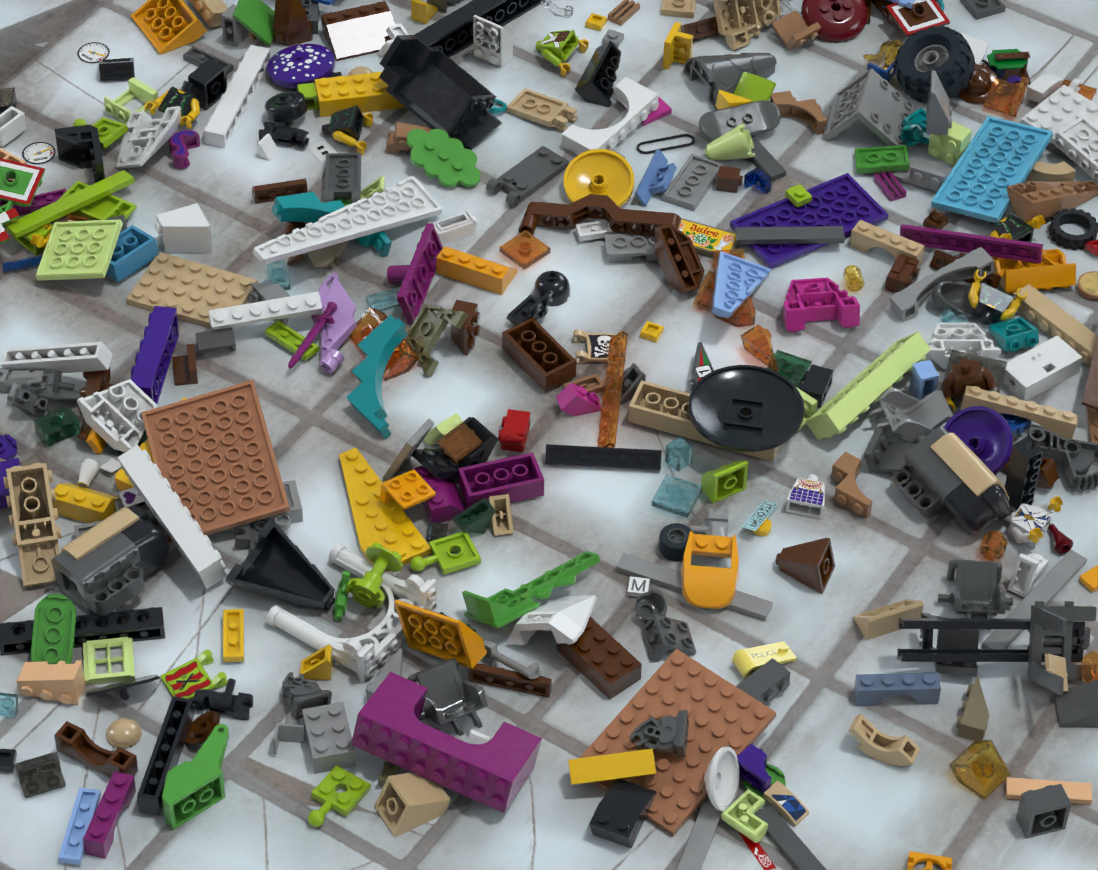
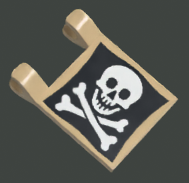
[573,329,626,364]

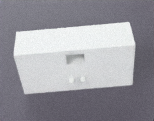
[998,335,1083,401]

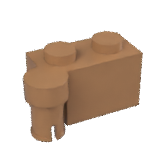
[386,122,431,154]

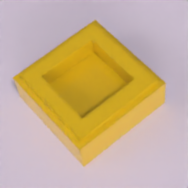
[585,13,607,31]
[640,321,664,343]

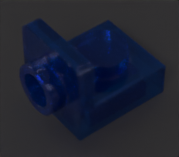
[744,167,772,194]

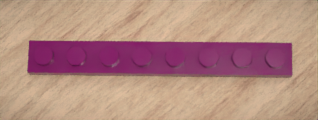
[900,224,1043,264]

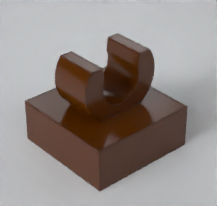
[923,209,948,230]

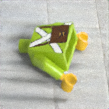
[535,29,589,77]

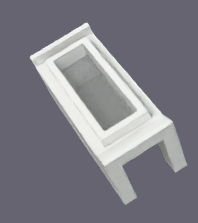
[429,209,477,244]

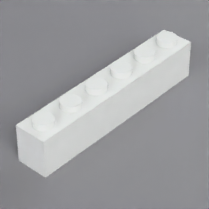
[0,342,113,375]

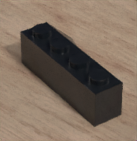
[575,40,621,107]

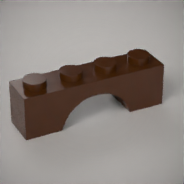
[54,721,138,778]

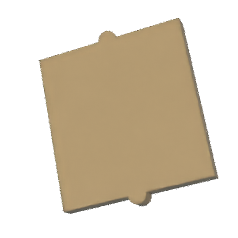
[1045,654,1068,692]

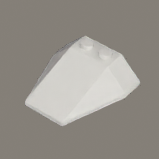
[116,106,181,169]

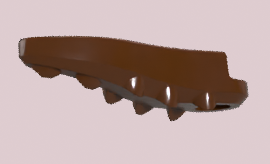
[77,366,116,441]

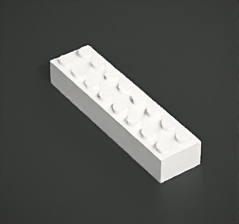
[117,445,227,589]

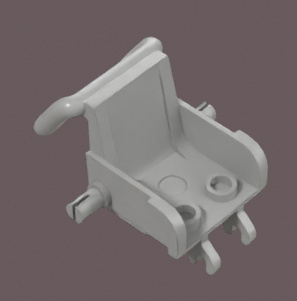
[869,388,953,443]

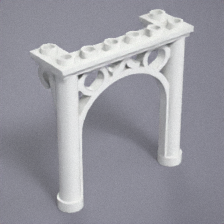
[266,543,437,683]

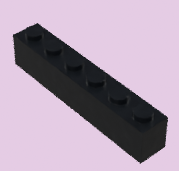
[137,696,194,815]

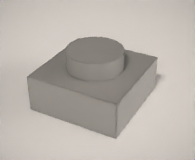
[602,29,624,48]

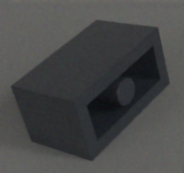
[798,364,834,408]

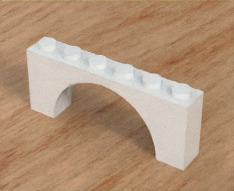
[561,77,659,155]

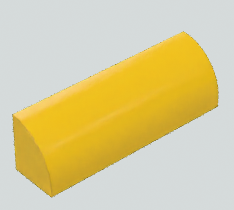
[568,749,656,785]

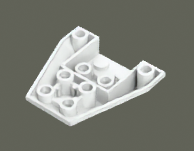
[507,595,597,646]

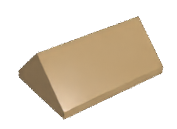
[853,599,924,640]

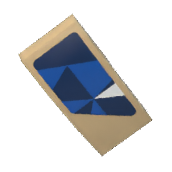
[763,780,809,827]

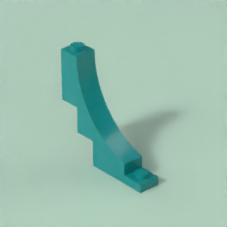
[272,192,392,257]
[346,315,408,439]

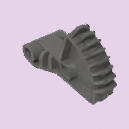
[1027,427,1098,492]

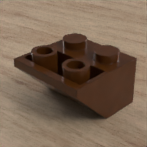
[451,300,480,356]

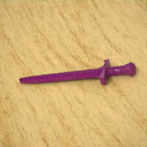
[288,301,337,369]

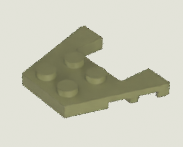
[406,304,469,377]

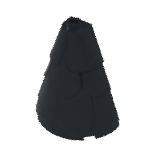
[225,519,335,610]

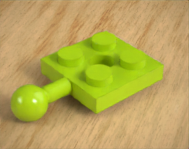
[73,117,128,149]
[410,531,481,575]
[308,765,371,827]

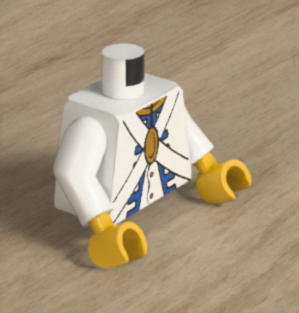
[1004,496,1063,549]

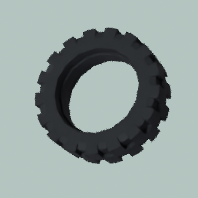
[1049,208,1098,250]

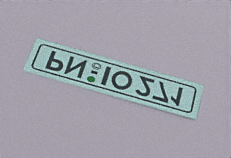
[741,500,779,531]

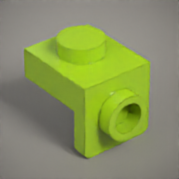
[785,184,812,208]

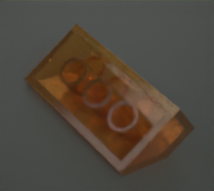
[349,307,420,381]

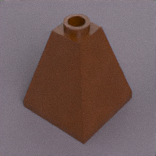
[776,538,835,594]

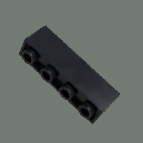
[1005,437,1043,510]

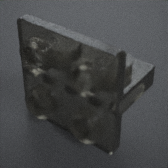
[14,752,66,798]

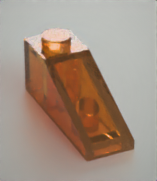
[740,324,779,372]

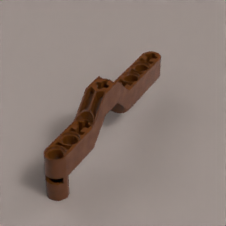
[518,194,681,237]

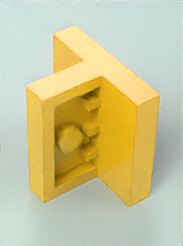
[663,22,693,70]

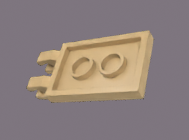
[506,88,578,132]

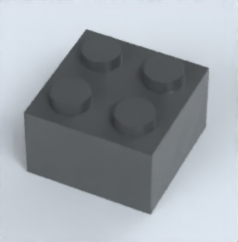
[1016,784,1071,839]

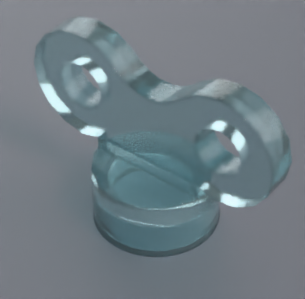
[939,309,968,323]

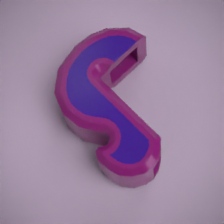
[169,130,200,169]

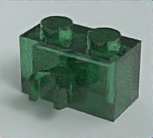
[34,406,81,448]

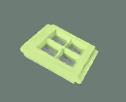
[83,637,135,684]

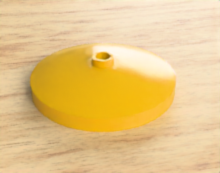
[563,149,634,208]

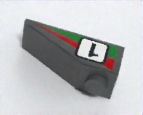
[688,342,714,391]

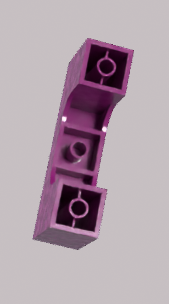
[351,672,542,813]

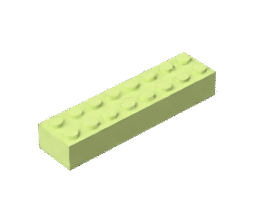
[805,332,931,440]

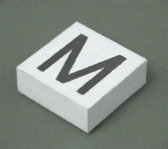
[627,576,650,597]

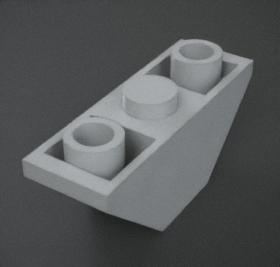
[251,283,290,326]

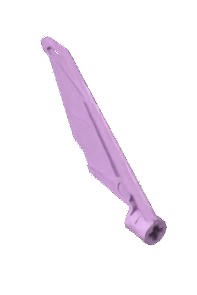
[319,272,357,374]

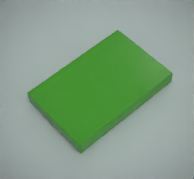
[232,0,274,46]
[855,145,910,174]

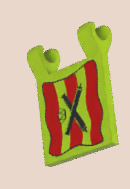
[160,649,228,699]

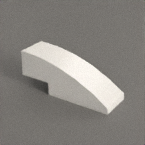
[1026,73,1065,103]

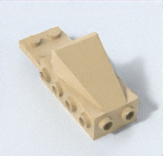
[3,463,62,588]

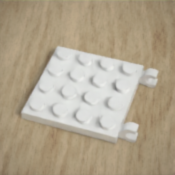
[1020,78,1098,144]

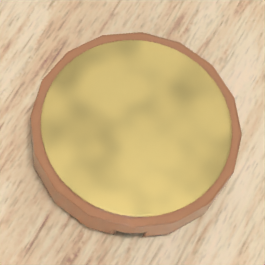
[1077,271,1098,300]

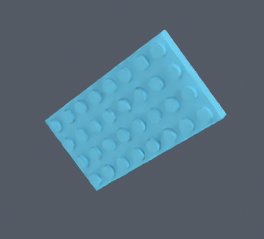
[931,116,1053,224]

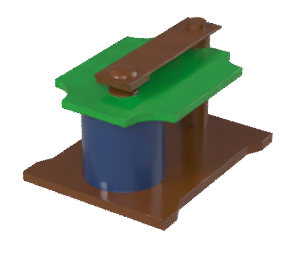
[981,49,1031,85]

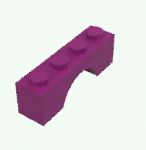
[83,771,136,859]

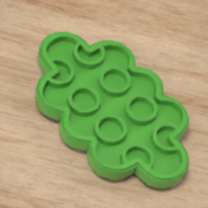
[406,129,481,188]

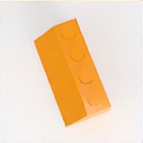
[436,246,518,295]

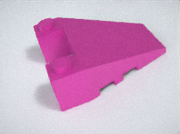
[783,277,860,332]

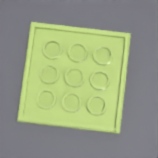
[35,219,123,281]

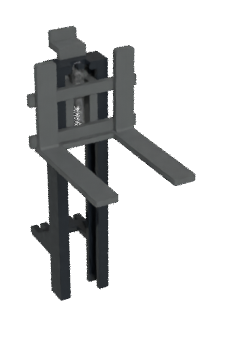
[897,601,1097,695]

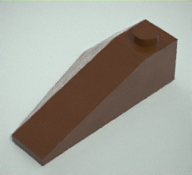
[273,0,313,46]

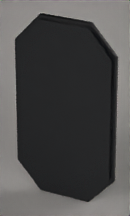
[84,674,160,701]

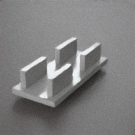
[605,234,658,262]

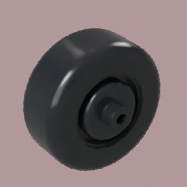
[265,91,308,123]

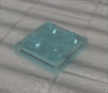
[651,474,703,518]

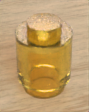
[843,265,865,291]

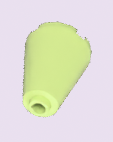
[705,123,755,161]

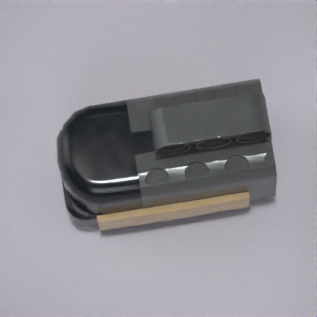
[893,427,1011,536]
[51,506,169,616]

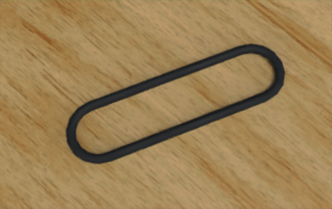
[637,134,695,154]

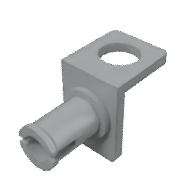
[273,713,305,754]

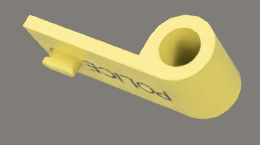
[732,641,797,679]

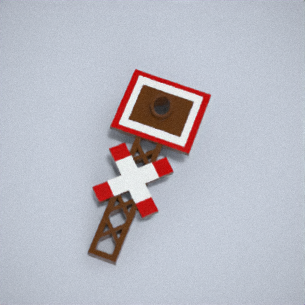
[886,0,950,37]

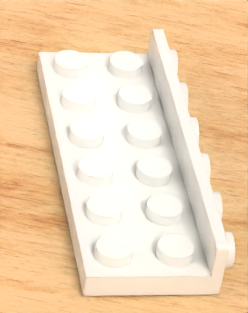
[1054,115,1098,182]

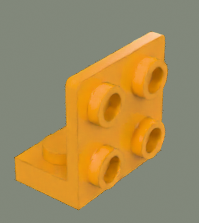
[380,469,436,510]

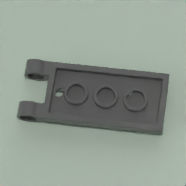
[486,146,569,207]
[325,153,361,203]

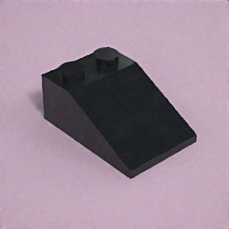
[589,779,657,848]

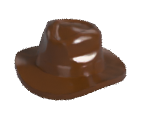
[959,65,999,103]

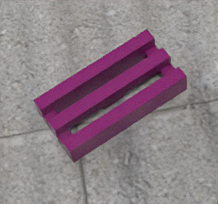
[874,172,907,202]

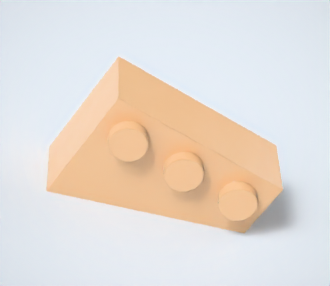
[16,660,86,705]

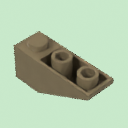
[956,677,989,743]

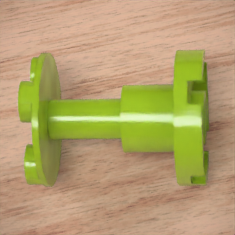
[345,543,403,608]

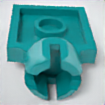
[900,108,930,146]

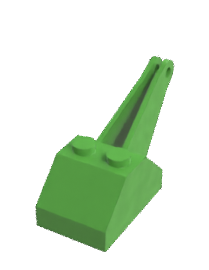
[162,724,229,830]

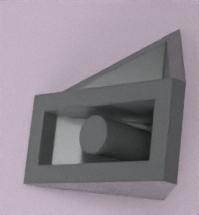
[610,363,646,404]

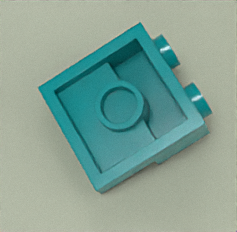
[988,317,1039,352]

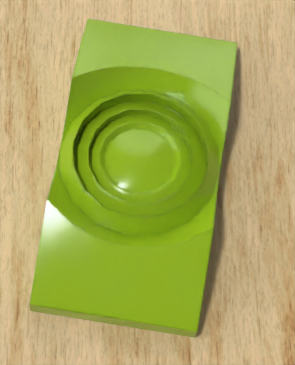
[57,180,137,221]

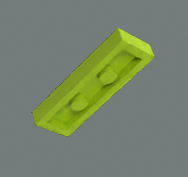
[265,320,319,361]

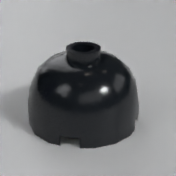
[534,271,570,306]

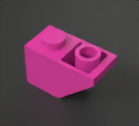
[556,382,602,416]

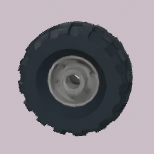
[894,26,975,104]

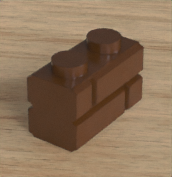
[885,254,921,292]

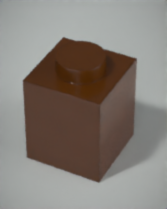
[716,166,743,193]

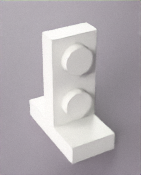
[1007,553,1049,598]

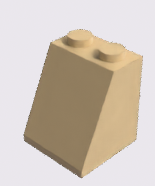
[374,772,451,837]

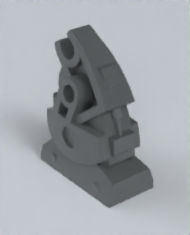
[282,672,332,720]
[629,710,689,757]

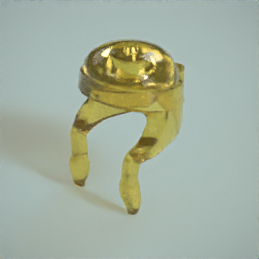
[863,39,904,70]

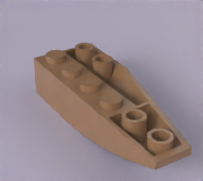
[1007,181,1098,222]

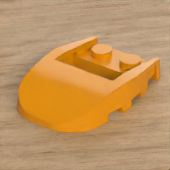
[680,532,739,609]

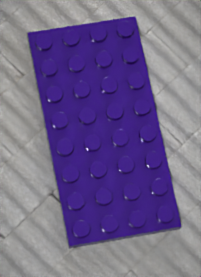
[730,173,889,269]

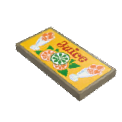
[678,218,738,259]

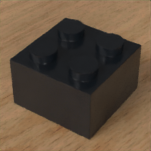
[188,58,227,111]

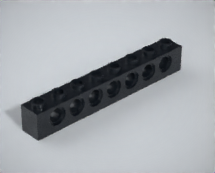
[0,607,165,656]

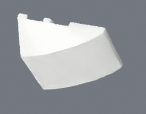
[927,323,1001,370]
[77,379,158,452]

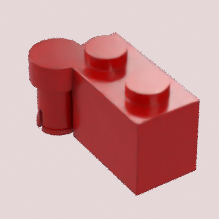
[498,409,531,453]

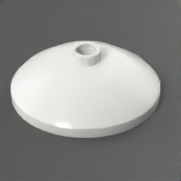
[704,747,739,811]

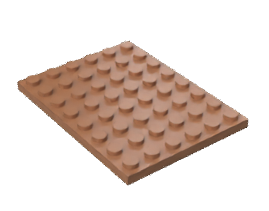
[141,380,291,535]
[580,649,776,836]

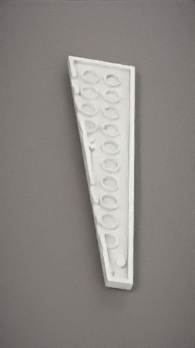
[253,176,443,265]

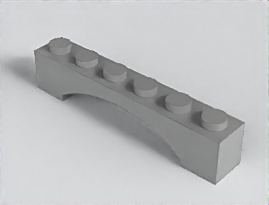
[890,247,994,322]

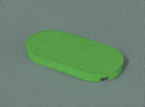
[31,594,77,664]

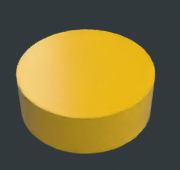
[752,518,772,536]

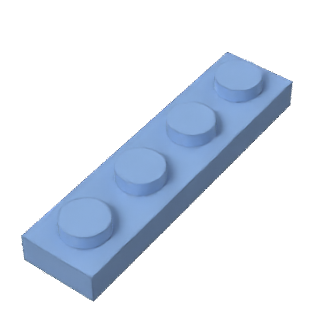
[58,787,101,865]

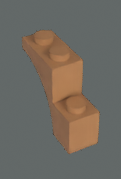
[770,91,827,135]
[831,452,873,519]

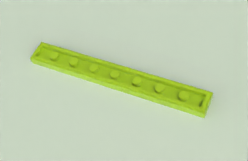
[5,170,135,238]

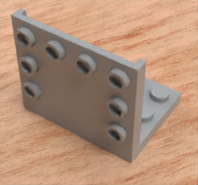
[823,68,915,146]

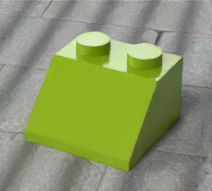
[701,461,748,503]

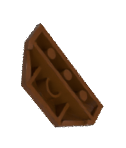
[655,223,705,293]

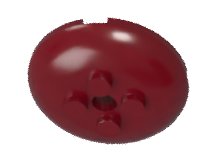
[801,0,868,43]

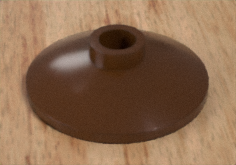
[186,711,220,745]

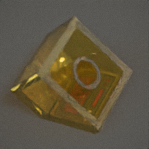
[949,740,1011,799]

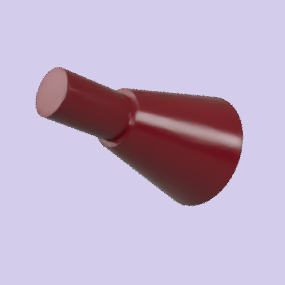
[1048,524,1073,554]

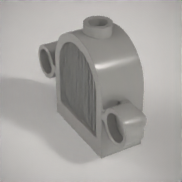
[261,480,303,531]

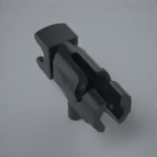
[259,121,309,149]
[193,678,253,720]

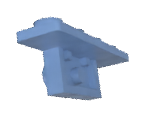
[635,149,677,206]

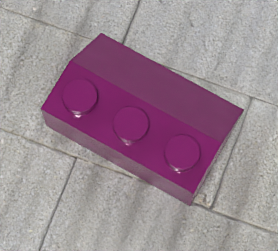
[413,466,469,525]

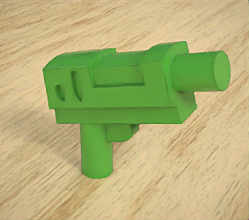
[333,571,350,621]

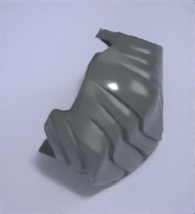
[635,589,667,624]

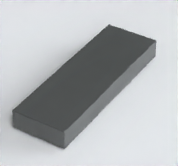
[183,46,234,76]

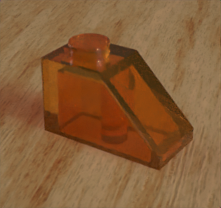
[693,271,716,311]
[714,297,756,327]

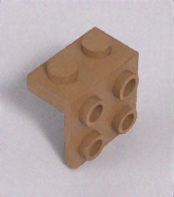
[771,11,821,50]

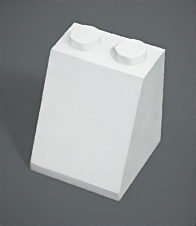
[155,203,212,253]

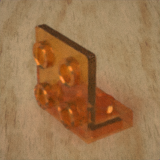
[984,77,1029,117]

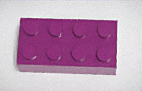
[458,452,544,512]

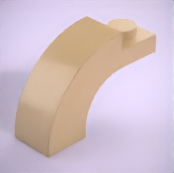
[1026,161,1076,182]
[848,714,920,766]

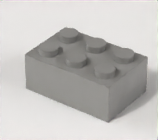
[302,702,356,774]

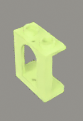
[104,77,158,123]

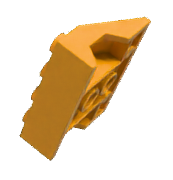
[991,249,1076,294]

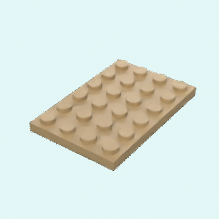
[126,252,258,328]

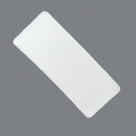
[99,451,125,473]

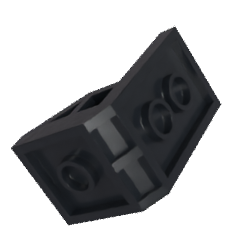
[54,125,105,183]
[412,417,498,478]

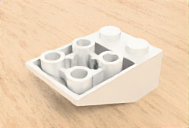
[473,15,513,68]

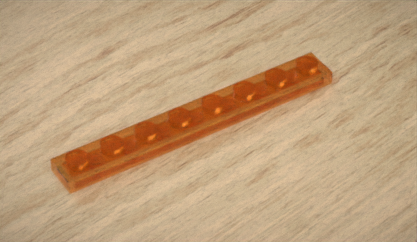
[597,331,628,448]

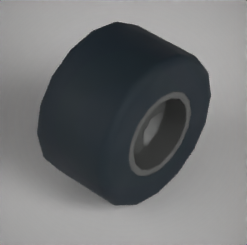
[659,523,694,561]

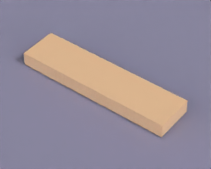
[1006,777,1092,805]

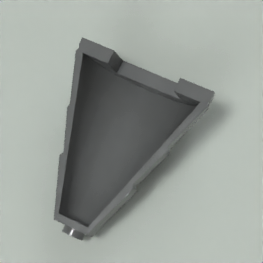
[683,53,777,110]

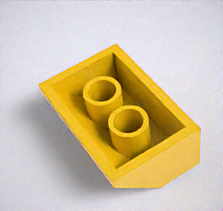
[52,483,121,523]

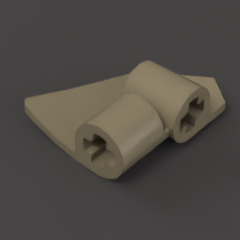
[308,241,348,268]

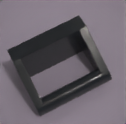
[99,58,135,81]

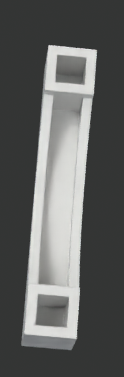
[209,291,322,331]

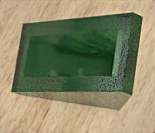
[452,497,495,534]

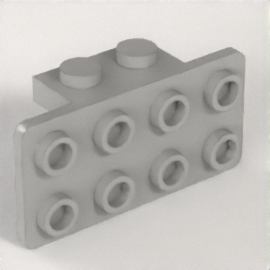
[893,155,952,192]

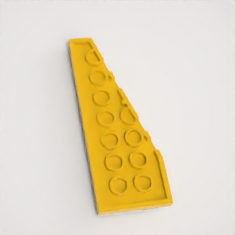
[339,447,431,573]

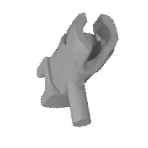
[0,368,49,402]
[690,508,729,559]

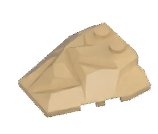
[713,0,781,50]

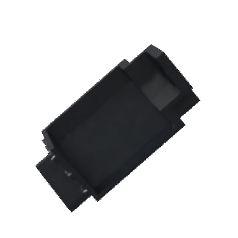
[379,35,502,150]

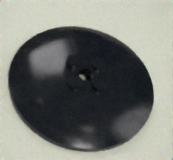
[688,365,804,452]

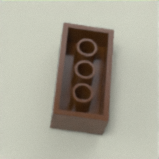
[502,317,576,392]
[557,617,642,700]

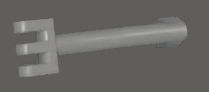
[484,640,540,679]

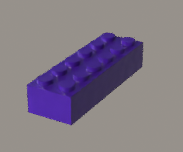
[128,306,179,404]

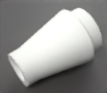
[77,459,99,488]

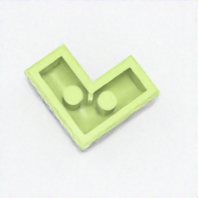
[424,413,463,445]
[721,789,768,843]

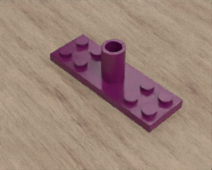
[387,223,443,324]

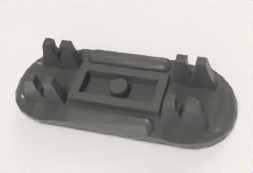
[699,100,781,142]

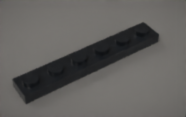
[545,444,662,470]

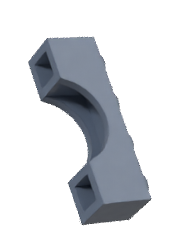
[854,672,941,706]

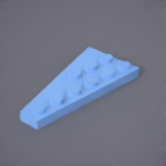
[711,251,771,319]

